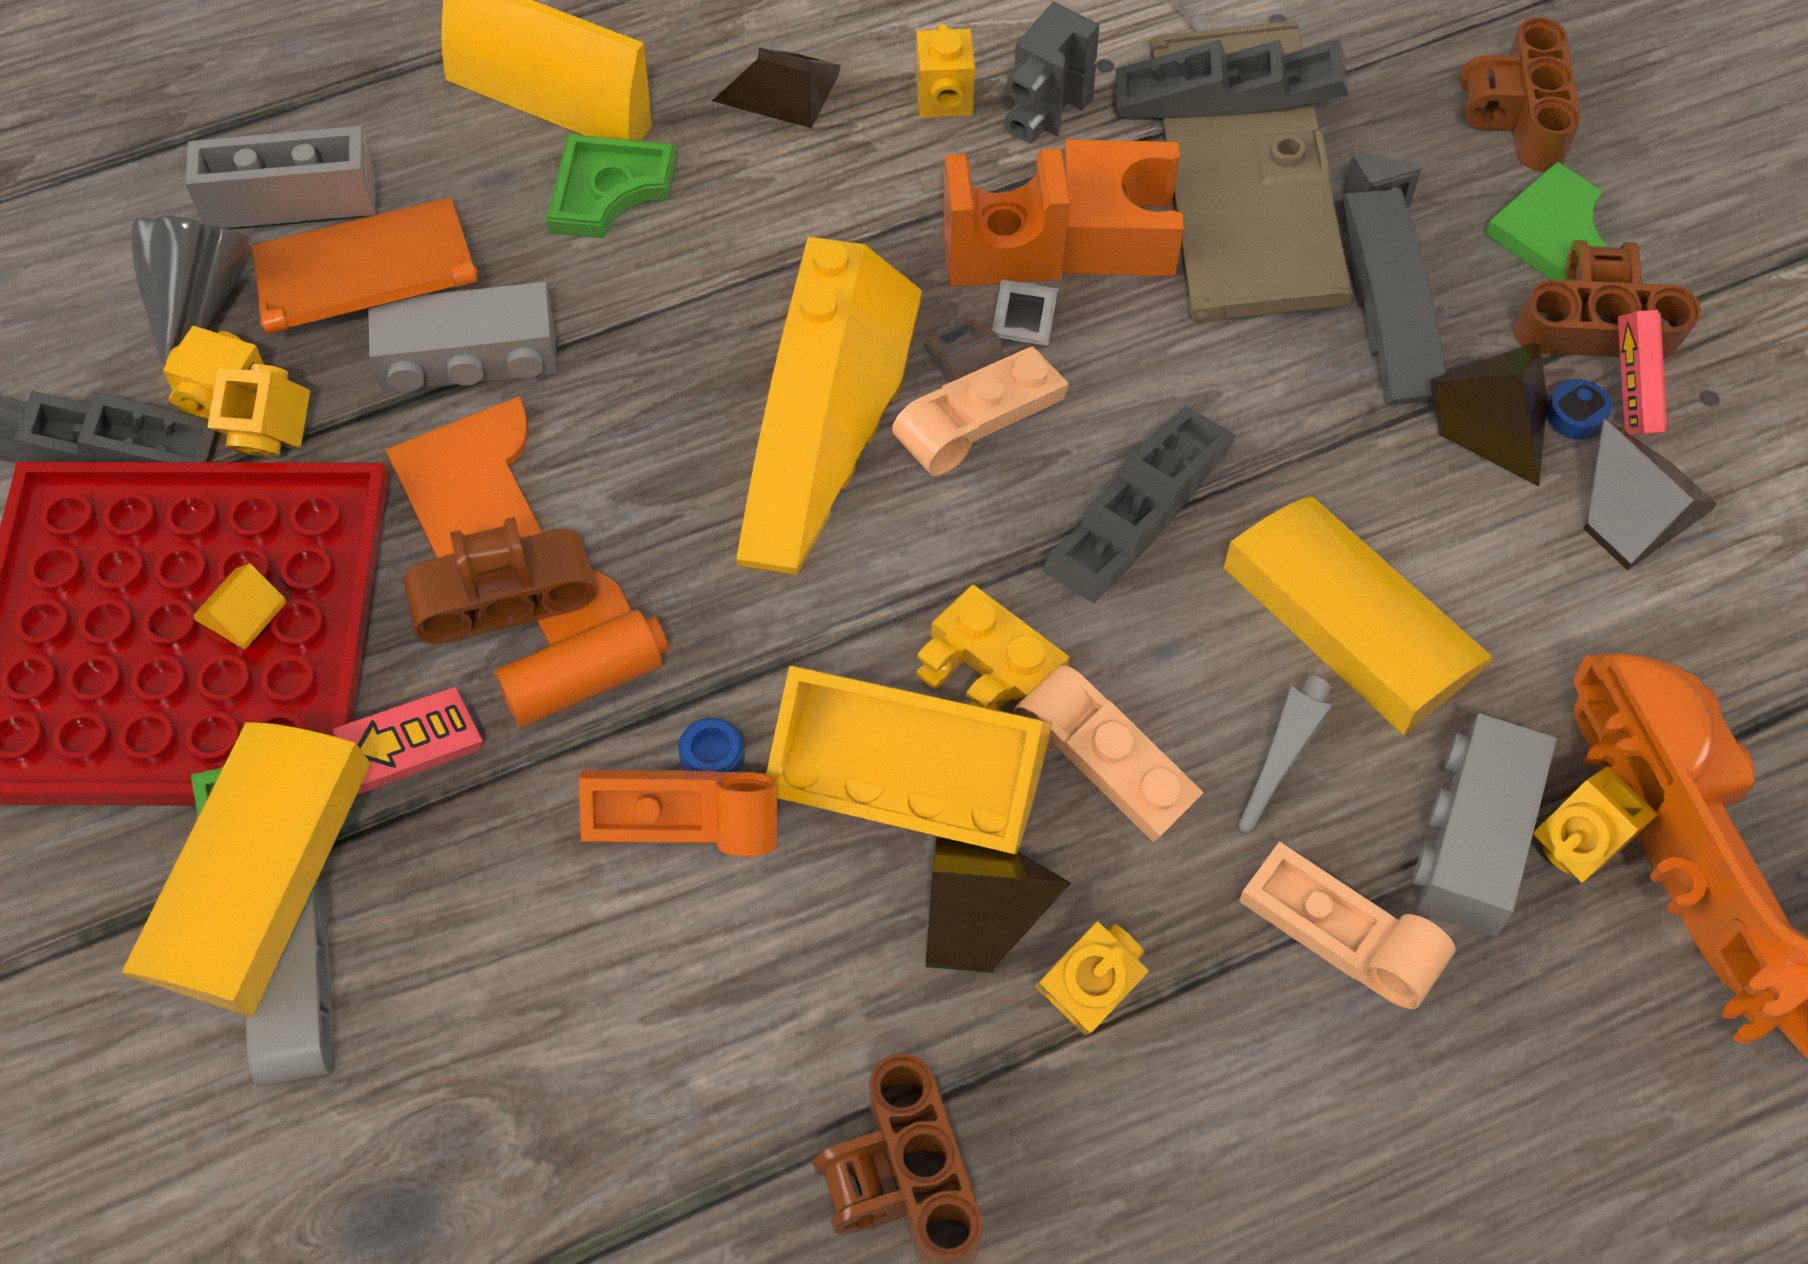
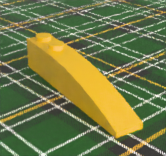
[736,236,922,575]

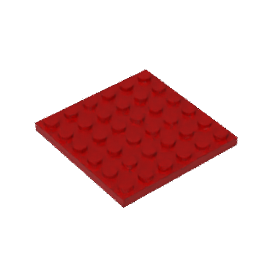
[0,462,389,806]

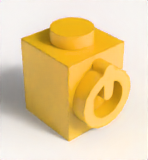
[916,24,975,118]
[162,326,264,419]
[207,364,310,458]
[1533,766,1659,883]
[1034,921,1149,1035]

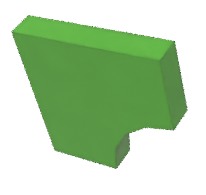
[546,134,678,238]
[1485,161,1609,280]

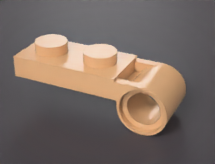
[892,346,1069,477]
[1013,665,1204,843]
[1239,841,1456,1009]

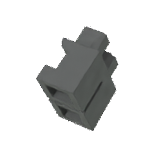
[1005,1,1100,143]

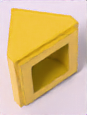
[193,563,287,649]

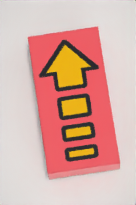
[1618,310,1667,435]
[331,686,483,795]

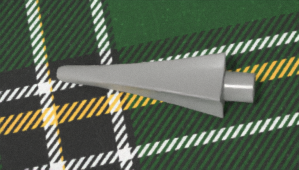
[1239,676,1332,833]

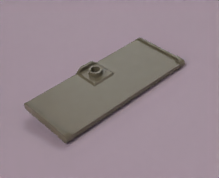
[1149,21,1353,323]

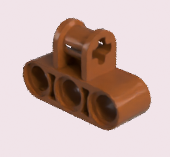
[1460,17,1581,172]
[1513,240,1701,358]
[404,517,597,644]
[813,1053,982,1264]

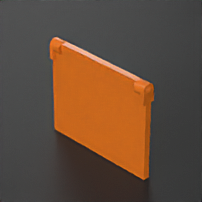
[252,197,478,335]

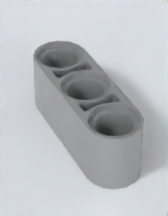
[246,882,334,1087]

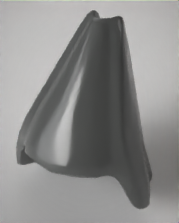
[132,216,251,364]

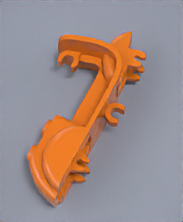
[1573,652,1808,1060]

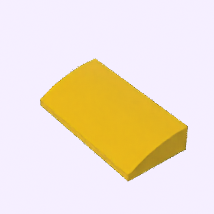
[441,0,652,141]
[1224,496,1494,736]
[766,666,1052,854]
[122,722,371,1017]

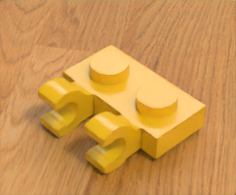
[916,584,1070,711]

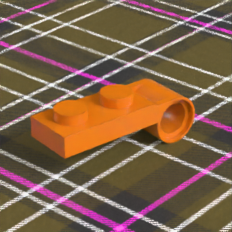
[579,770,778,857]

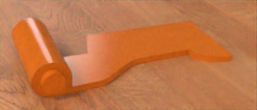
[385,396,669,730]

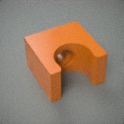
[1063,139,1184,276]
[943,148,1070,287]

